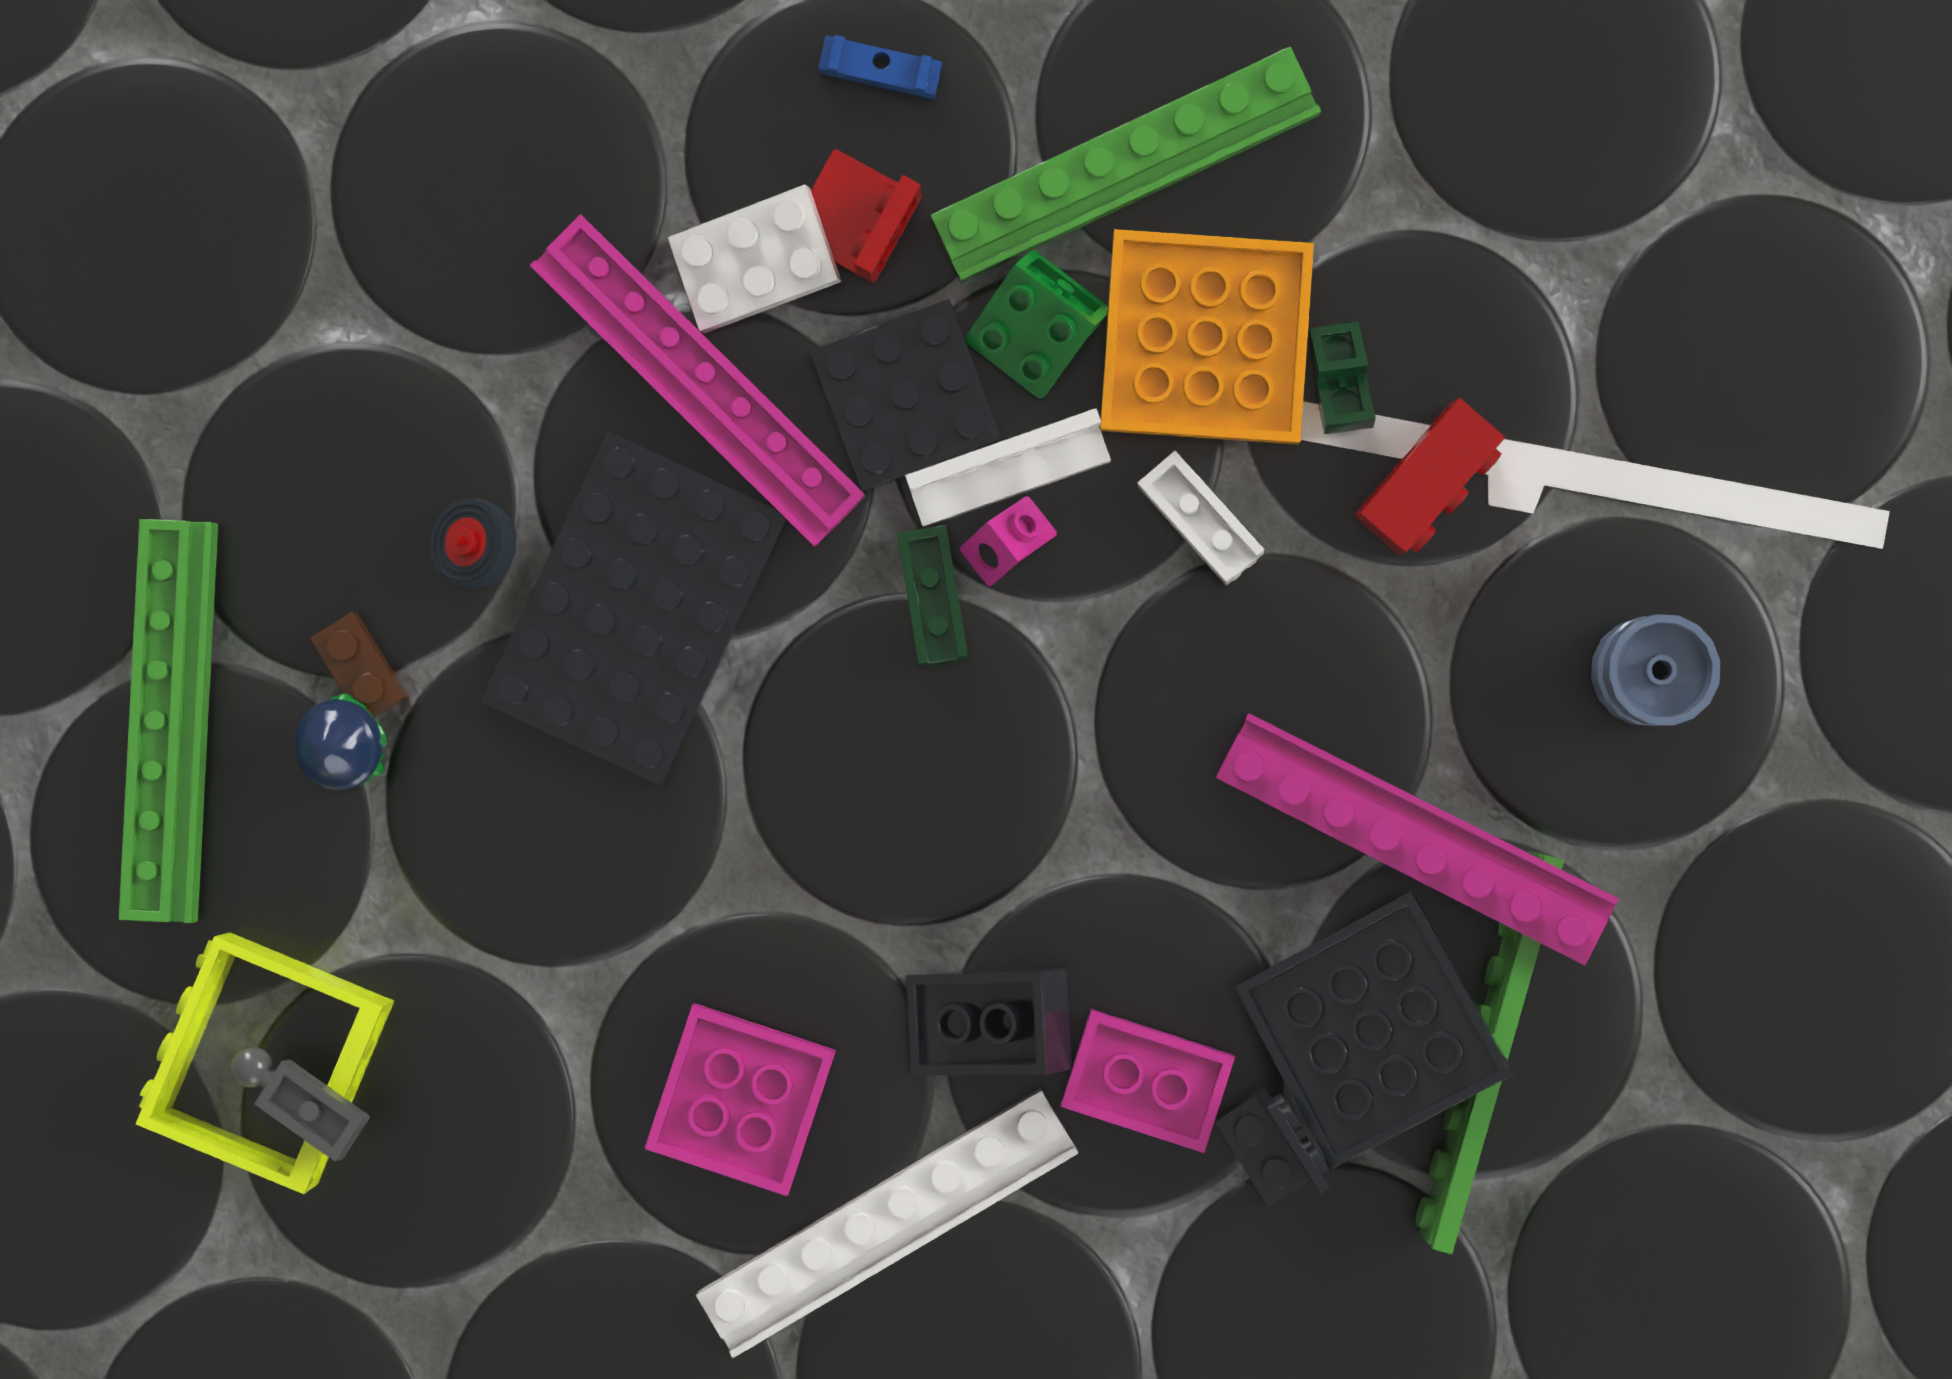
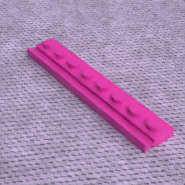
[529,214,866,547]
[1216,713,1619,965]

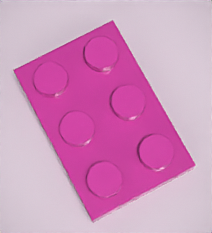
[1060,1008,1235,1153]

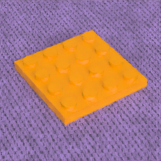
[1100,229,1314,445]

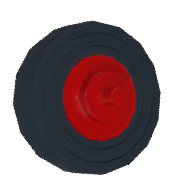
[430,499,517,589]

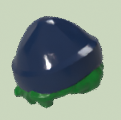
[295,693,387,790]

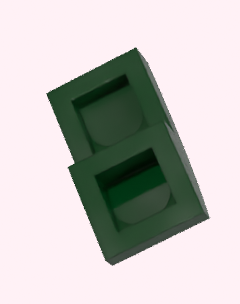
[1309,321,1376,434]

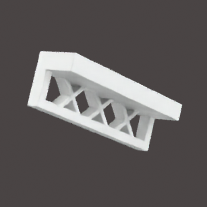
[905,408,1111,528]

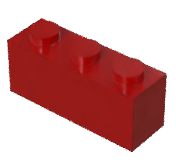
[1353,398,1506,554]

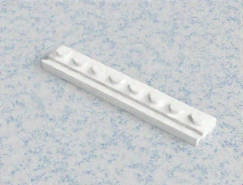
[696,1088,1078,1358]

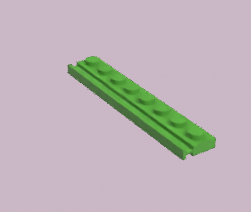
[930,46,1321,284]
[119,519,218,923]
[1416,851,1565,1254]

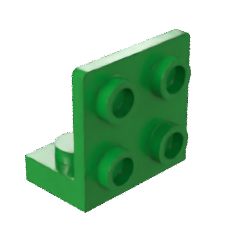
[965,249,1108,399]

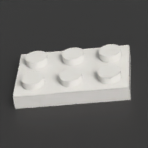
[668,184,842,333]

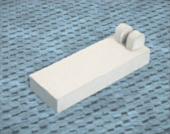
[1137,451,1264,586]

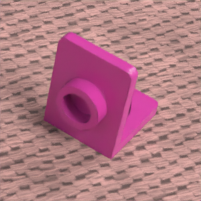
[960,496,1057,586]

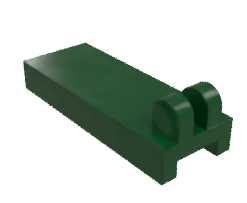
[897,525,969,667]

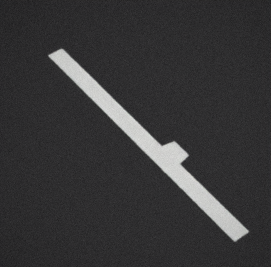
[1301,401,1890,549]

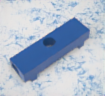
[818,35,942,100]

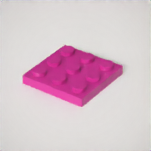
[645,1003,836,1196]

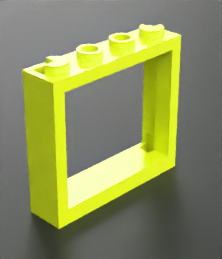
[136,932,394,1194]

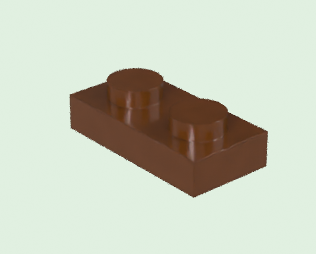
[310,612,409,718]

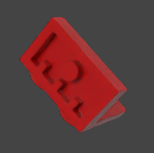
[811,150,922,284]

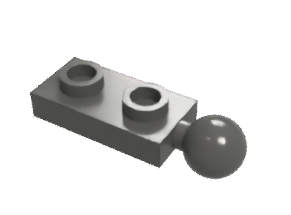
[231,1047,371,1162]

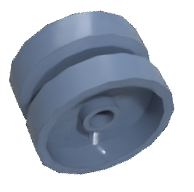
[1591,614,1721,726]

